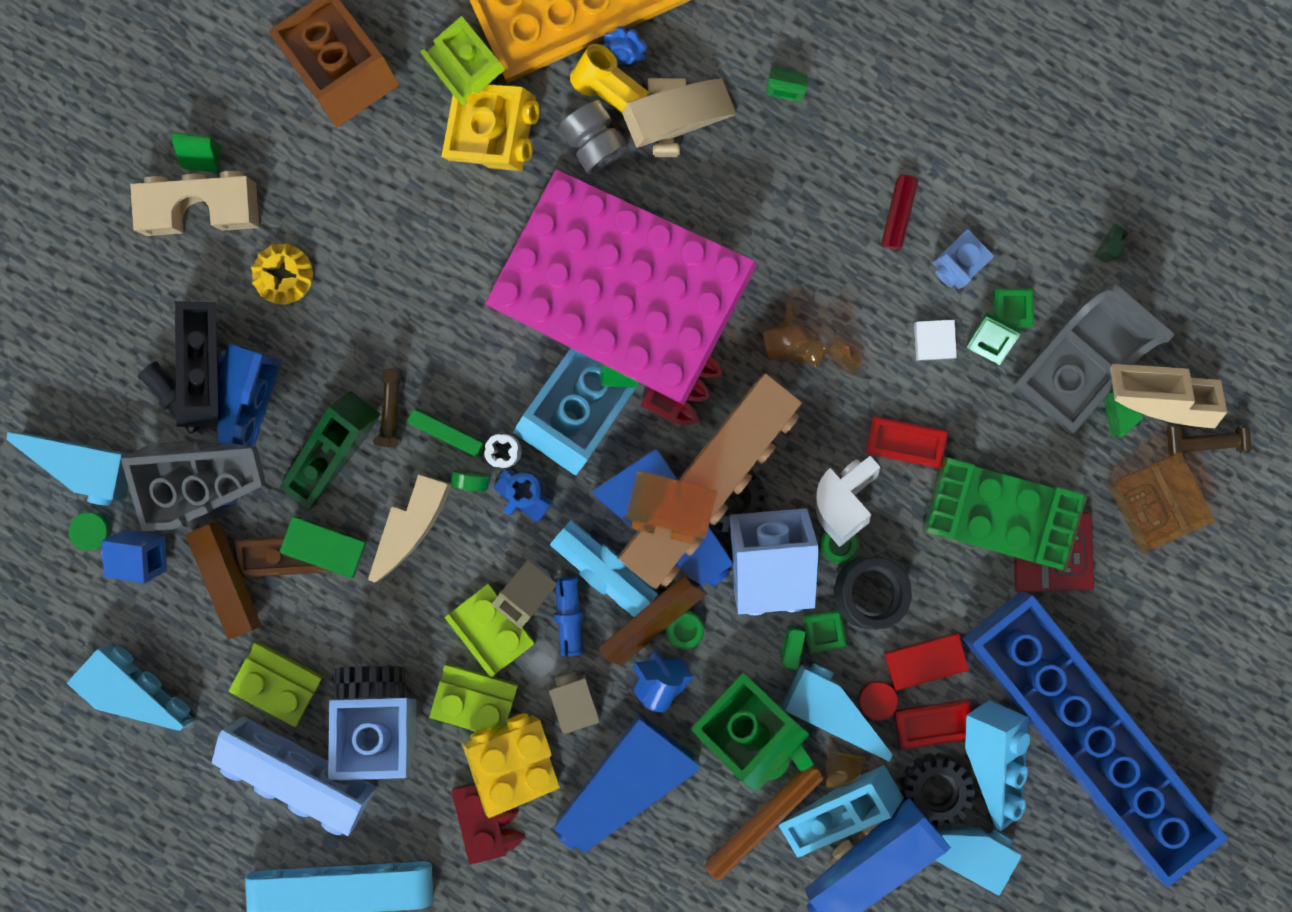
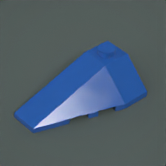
[217,344,282,505]

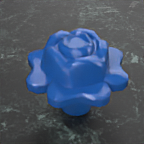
[603,26,648,68]

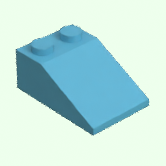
[513,348,636,475]

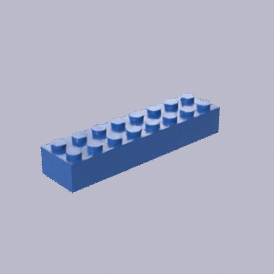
[962,591,1228,888]

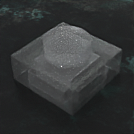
[515,635,569,690]

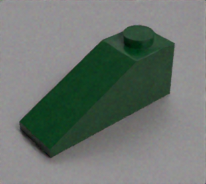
[280,391,381,510]

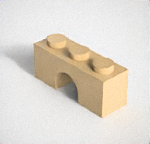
[130,171,259,236]

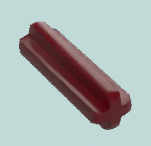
[881,174,918,250]

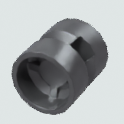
[559,101,629,174]

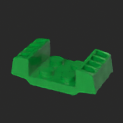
[922,458,1087,571]

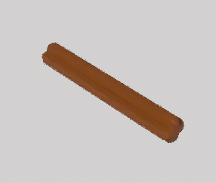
[705,765,824,881]

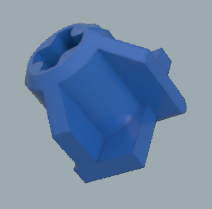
[493,468,553,523]
[632,651,694,712]

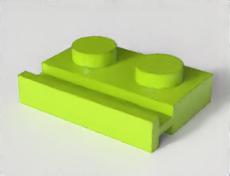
[420,16,505,106]
[445,583,536,677]
[228,641,324,727]
[429,663,519,731]

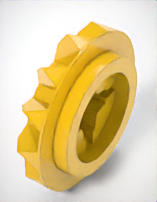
[251,243,313,305]

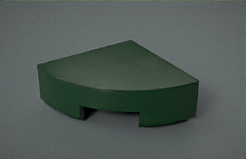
[1094,224,1128,263]

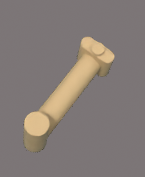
[648,78,686,157]

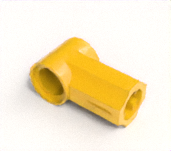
[569,44,649,115]

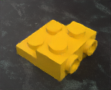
[441,84,540,171]
[462,713,560,818]

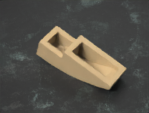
[622,78,736,148]
[1110,364,1227,428]
[368,474,452,582]

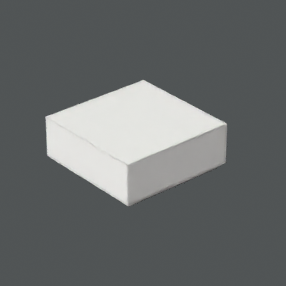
[914,320,957,361]

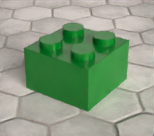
[691,673,809,791]

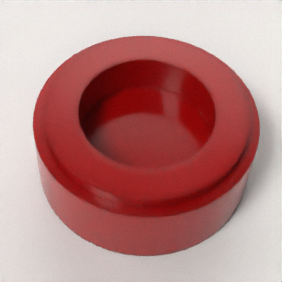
[858,681,898,721]

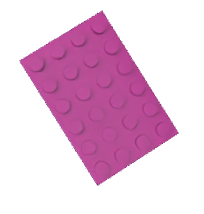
[485,170,757,405]

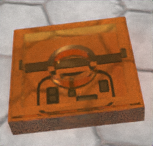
[1107,451,1215,554]

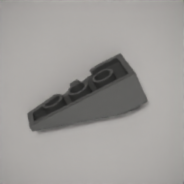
[121,441,266,531]

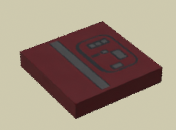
[1014,513,1094,592]

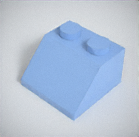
[328,698,416,780]

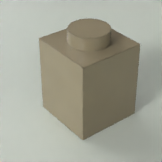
[491,560,557,629]
[548,670,601,735]

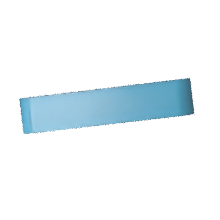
[245,861,434,912]

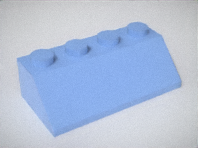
[212,716,376,836]

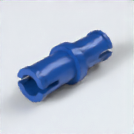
[554,577,584,656]

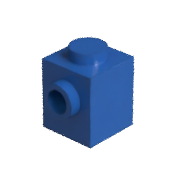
[101,529,167,583]

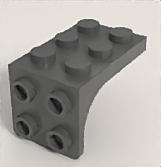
[1012,284,1174,434]

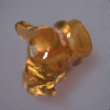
[762,302,825,368]

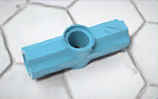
[550,520,658,617]

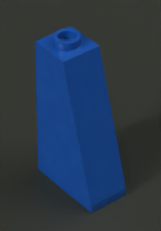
[592,448,734,586]
[554,713,700,853]
[805,798,951,912]

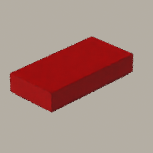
[865,416,948,468]
[883,632,969,691]
[894,699,972,750]

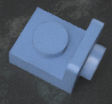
[933,229,994,290]

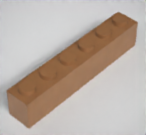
[616,373,802,589]

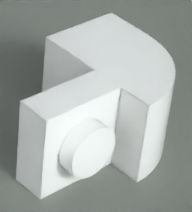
[816,456,880,547]

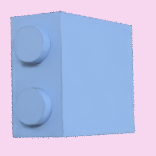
[730,508,818,615]

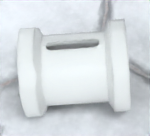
[484,434,522,468]

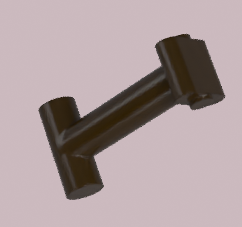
[373,367,403,447]
[1167,426,1252,465]

